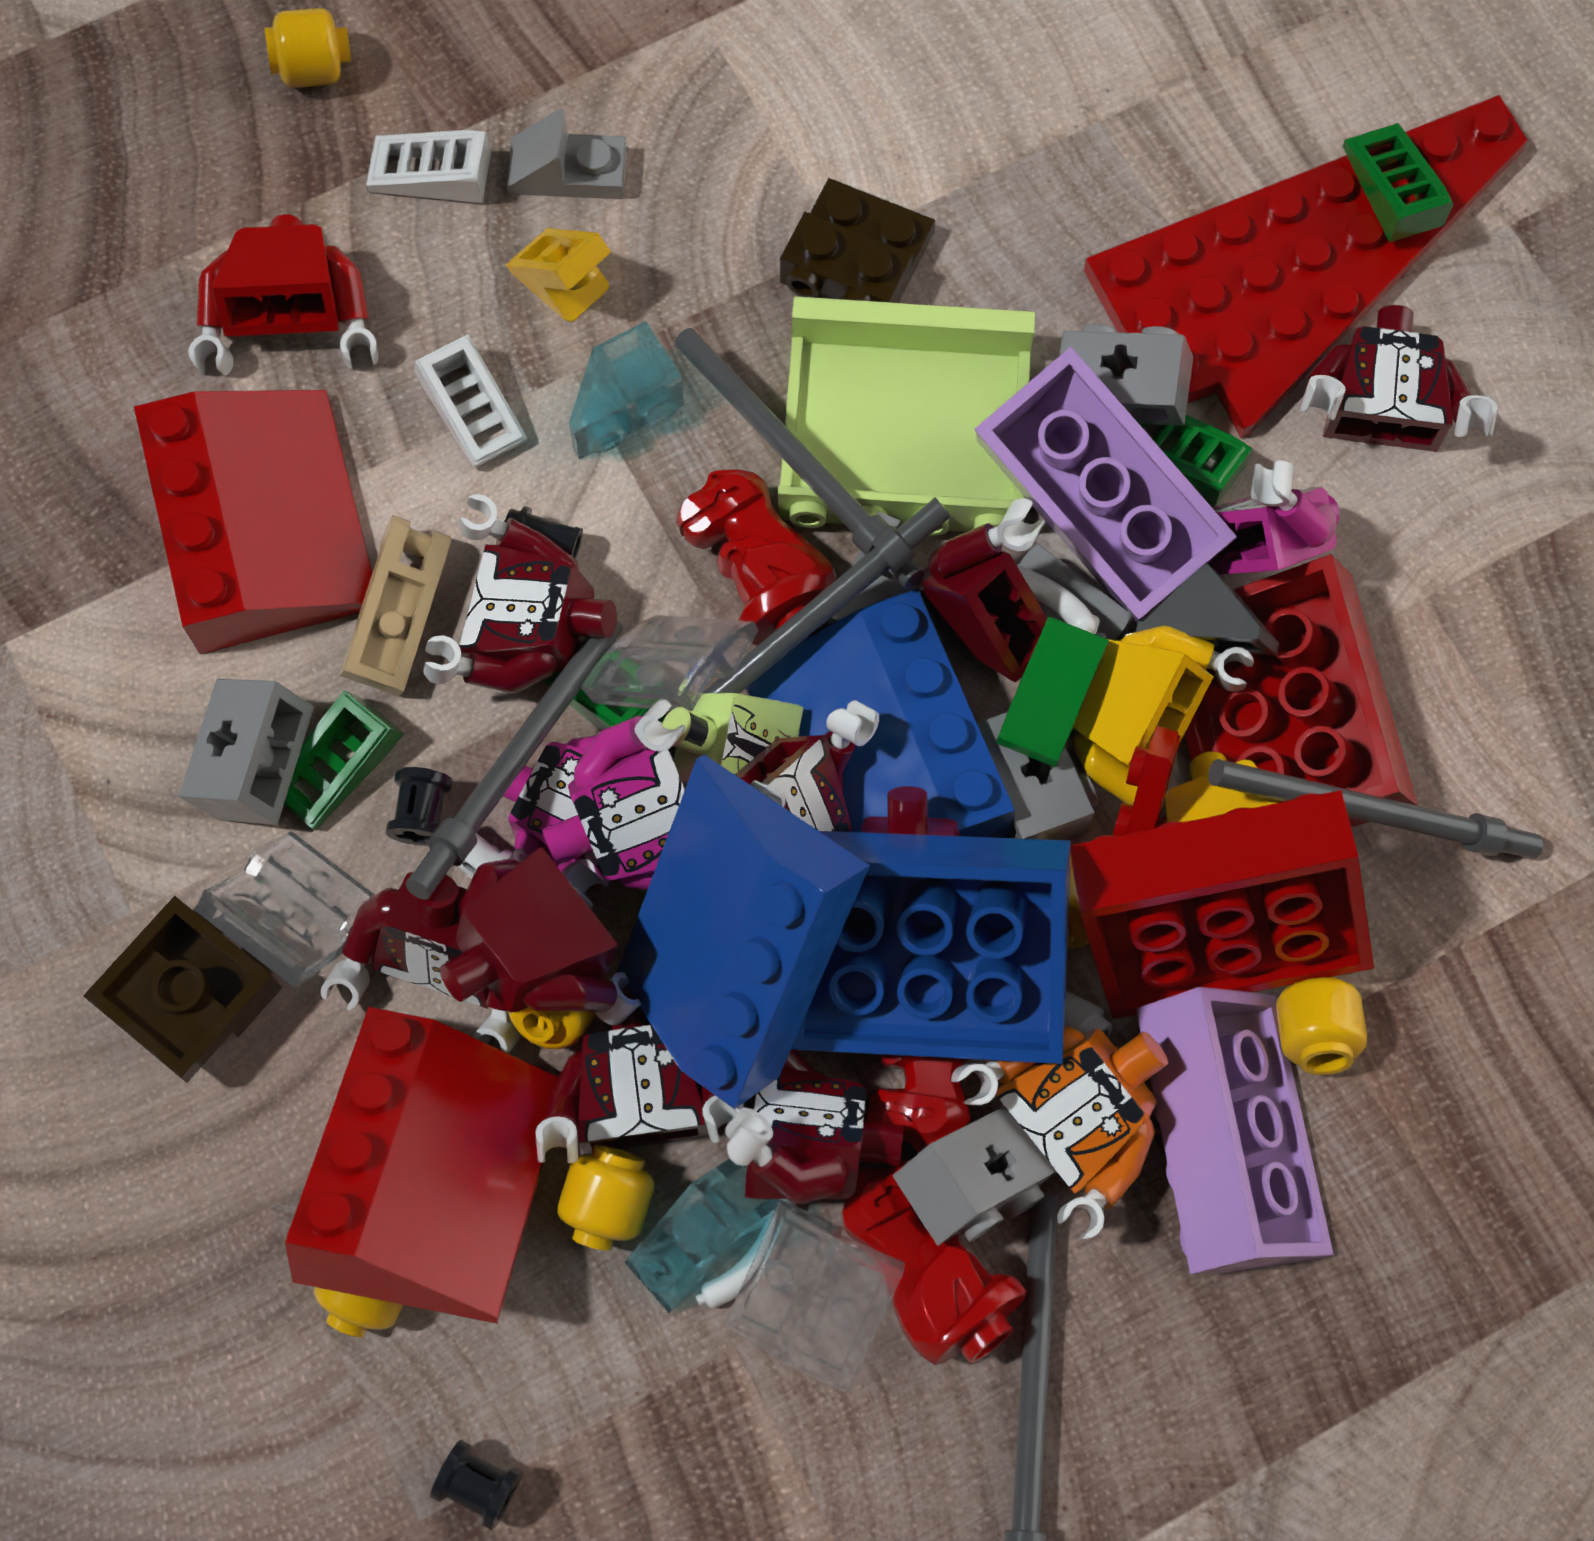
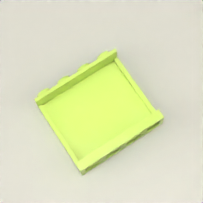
[778,296,1035,536]

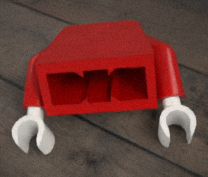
[188,214,379,376]

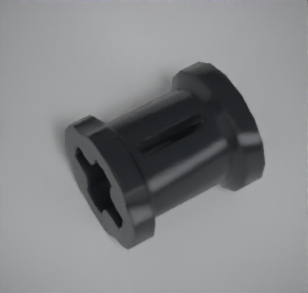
[385,767,453,846]
[430,1439,523,1530]

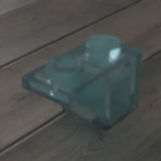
[569,321,684,460]
[624,1158,783,1313]

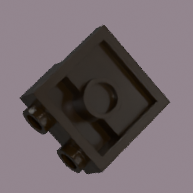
[780,178,935,303]
[83,895,282,1083]

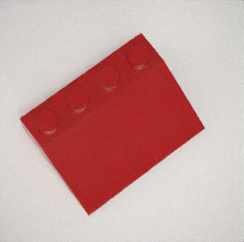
[134,390,373,655]
[1185,554,1418,827]
[1070,790,1375,1019]
[285,1006,558,1324]

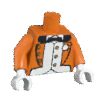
[951,1026,1168,1241]

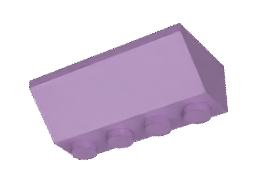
[974,347,1237,626]
[1136,987,1334,1274]

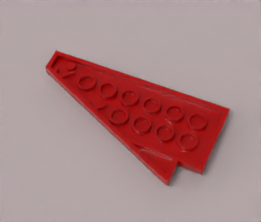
[1083,95,1527,439]

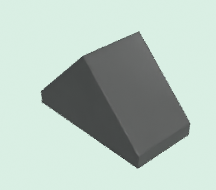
[1136,562,1279,655]

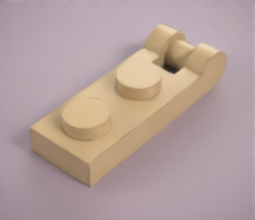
[339,515,451,697]

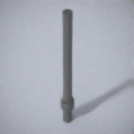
[675,328,924,589]
[668,497,951,752]
[406,620,623,900]
[1208,759,1543,859]
[1004,1194,1058,1541]

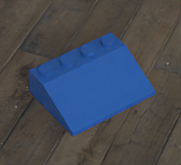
[745,588,1015,838]
[617,754,870,1109]
[791,831,1071,1064]

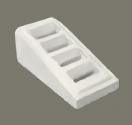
[366,130,491,203]
[414,335,528,468]

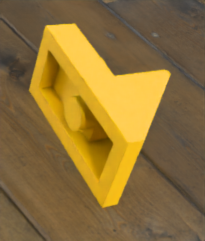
[505,228,611,322]

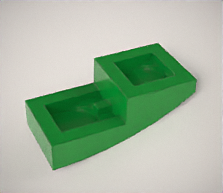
[996,616,1109,767]

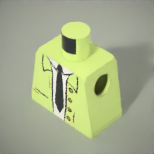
[662,693,804,789]

